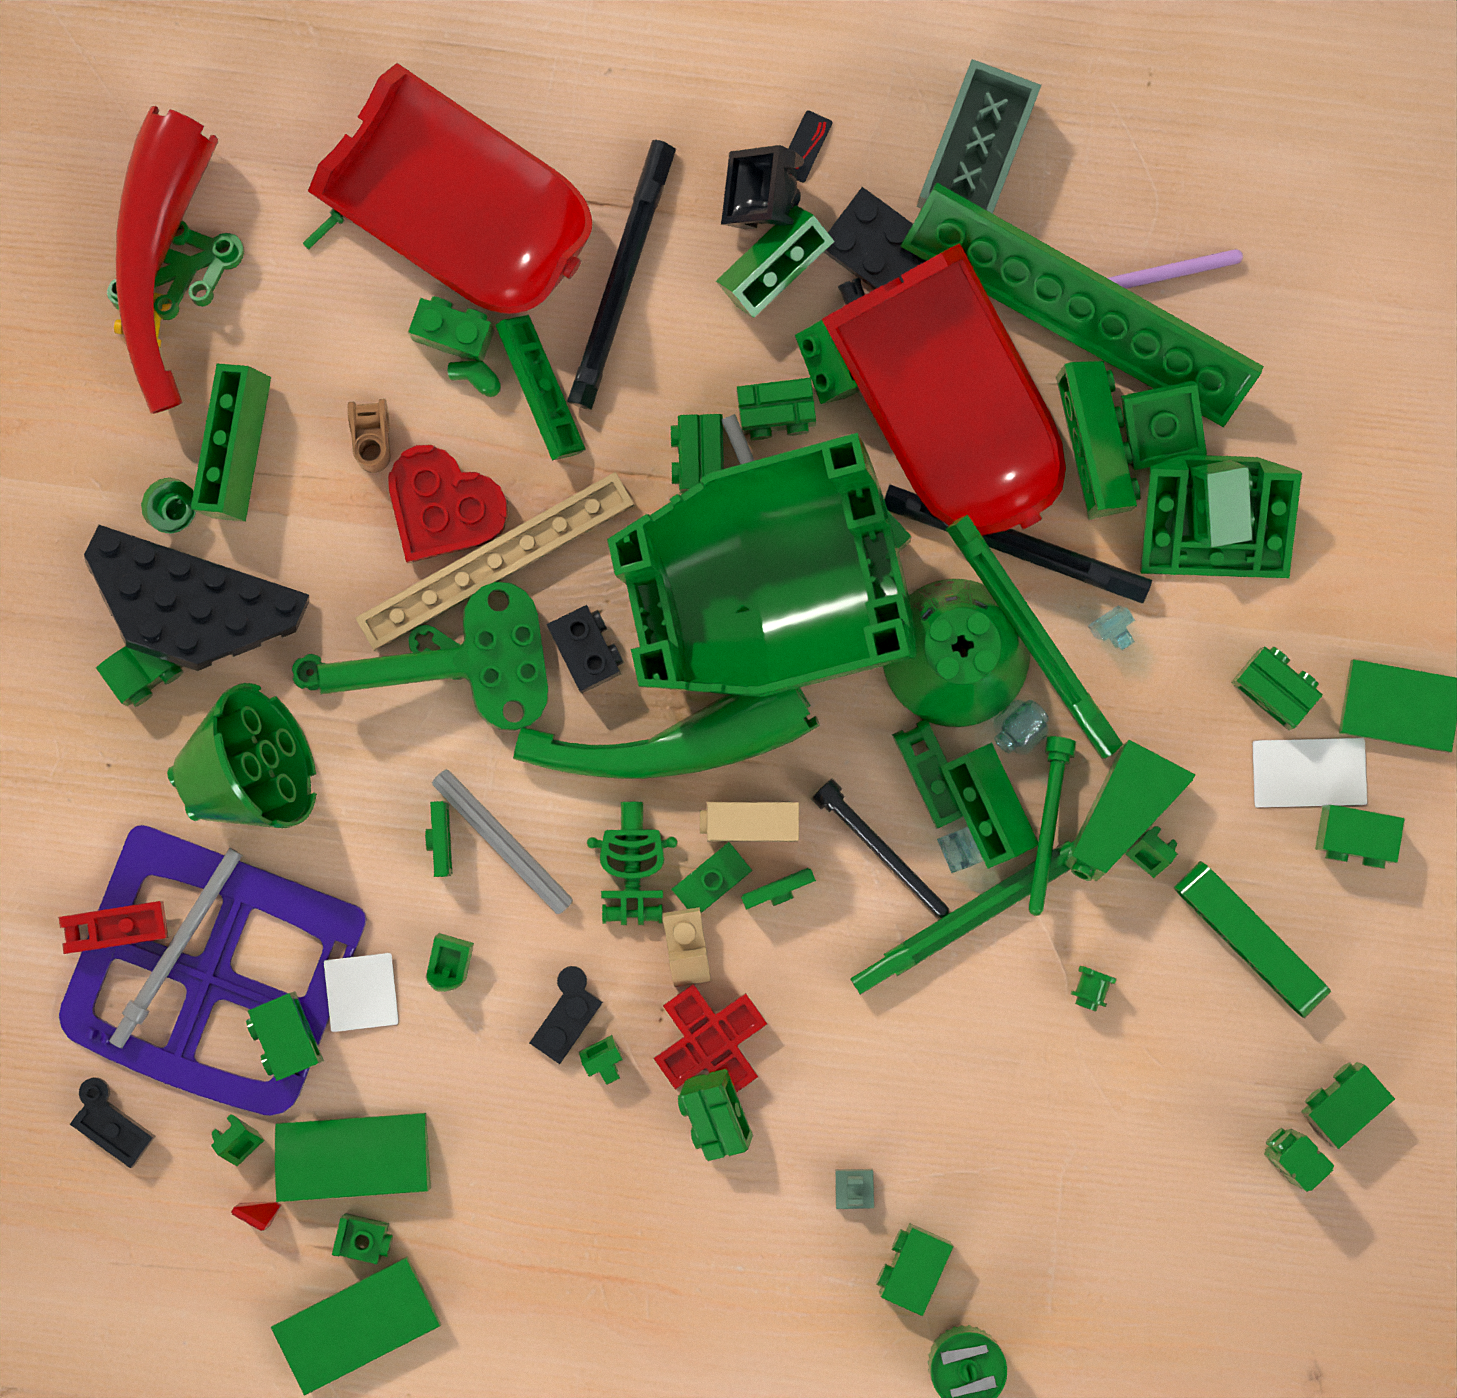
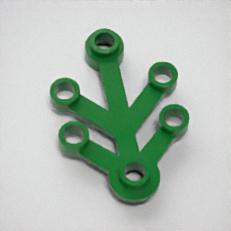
[107,220,244,320]

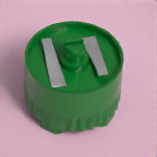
[927,1325,1007,1398]

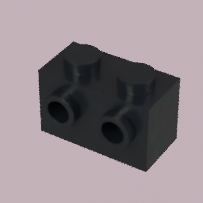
[546,605,624,694]

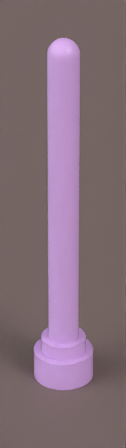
[1108,249,1243,289]

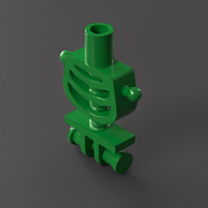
[587,802,678,925]

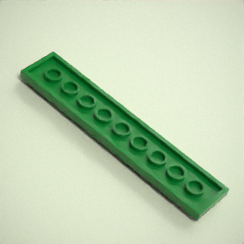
[901,182,1264,428]

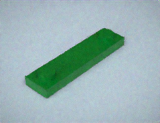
[495,315,586,461]

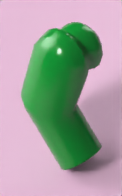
[447,361,501,397]

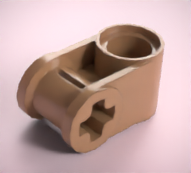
[347,399,391,473]

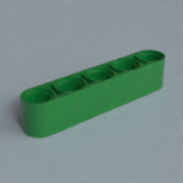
[1174,861,1331,1019]

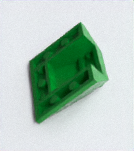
[1140,455,1302,578]

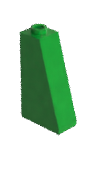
[1063,740,1195,881]

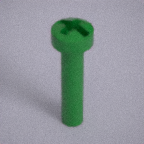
[303,209,345,250]

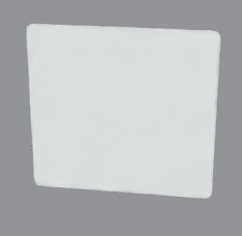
[324,953,398,1032]

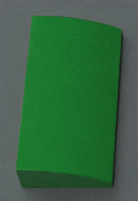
[275,1113,431,1202]

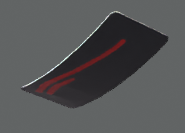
[788,110,833,183]

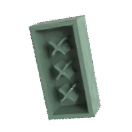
[917,59,1041,214]

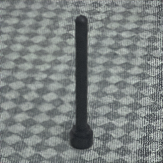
[811,778,949,918]

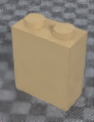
[700,802,799,842]

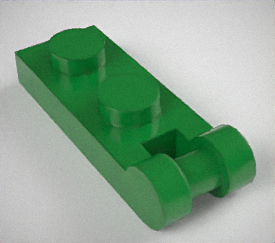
[892,719,963,829]

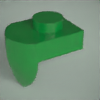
[426,933,474,992]

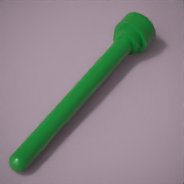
[1029,736,1076,916]

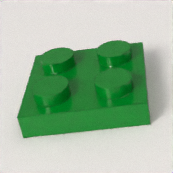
[1121,381,1207,470]

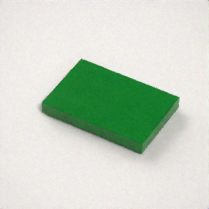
[1339,659,1457,753]

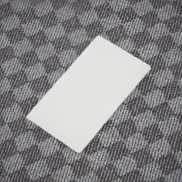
[1252,738,1367,808]

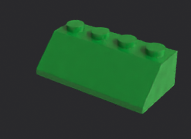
[1056,361,1141,520]

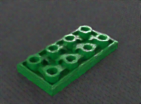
[271,1256,441,1396]

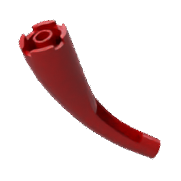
[116,106,218,414]

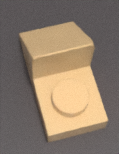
[663,907,711,987]

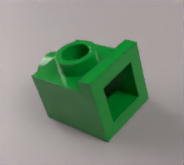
[332,1213,393,1264]

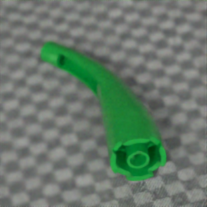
[513,688,820,779]

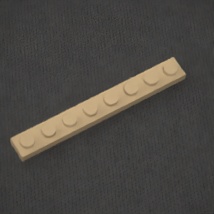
[356,472,634,651]

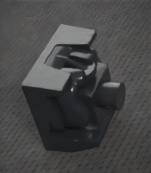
[721,145,804,229]

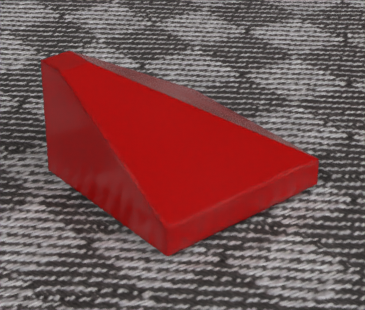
[231,1202,281,1231]

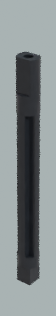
[567,140,676,410]
[884,484,1152,604]

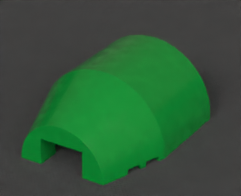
[607,433,916,697]

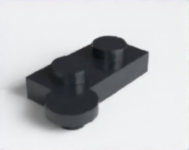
[529,966,603,1065]
[70,1077,156,1168]

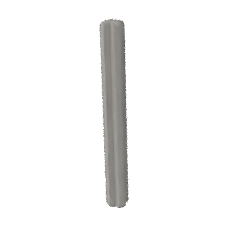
[432,769,573,914]

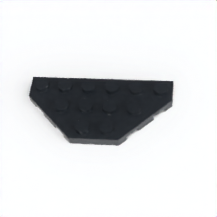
[84,524,309,671]

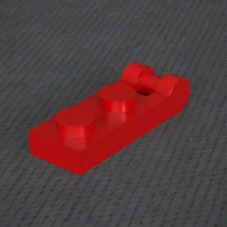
[58,901,169,954]

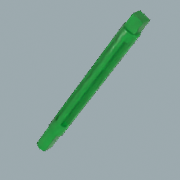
[946,515,1123,759]
[850,840,1075,995]

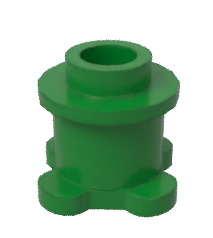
[1071,966,1117,1012]

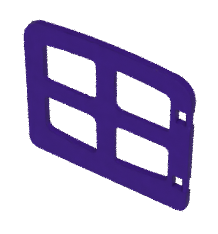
[59,825,367,1116]

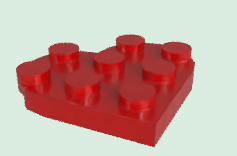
[388,445,508,563]

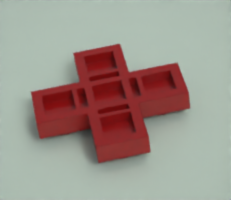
[653,984,767,1093]

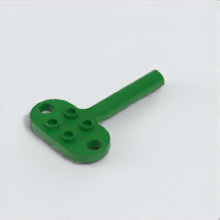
[316,582,548,731]

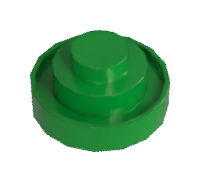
[141,477,196,534]

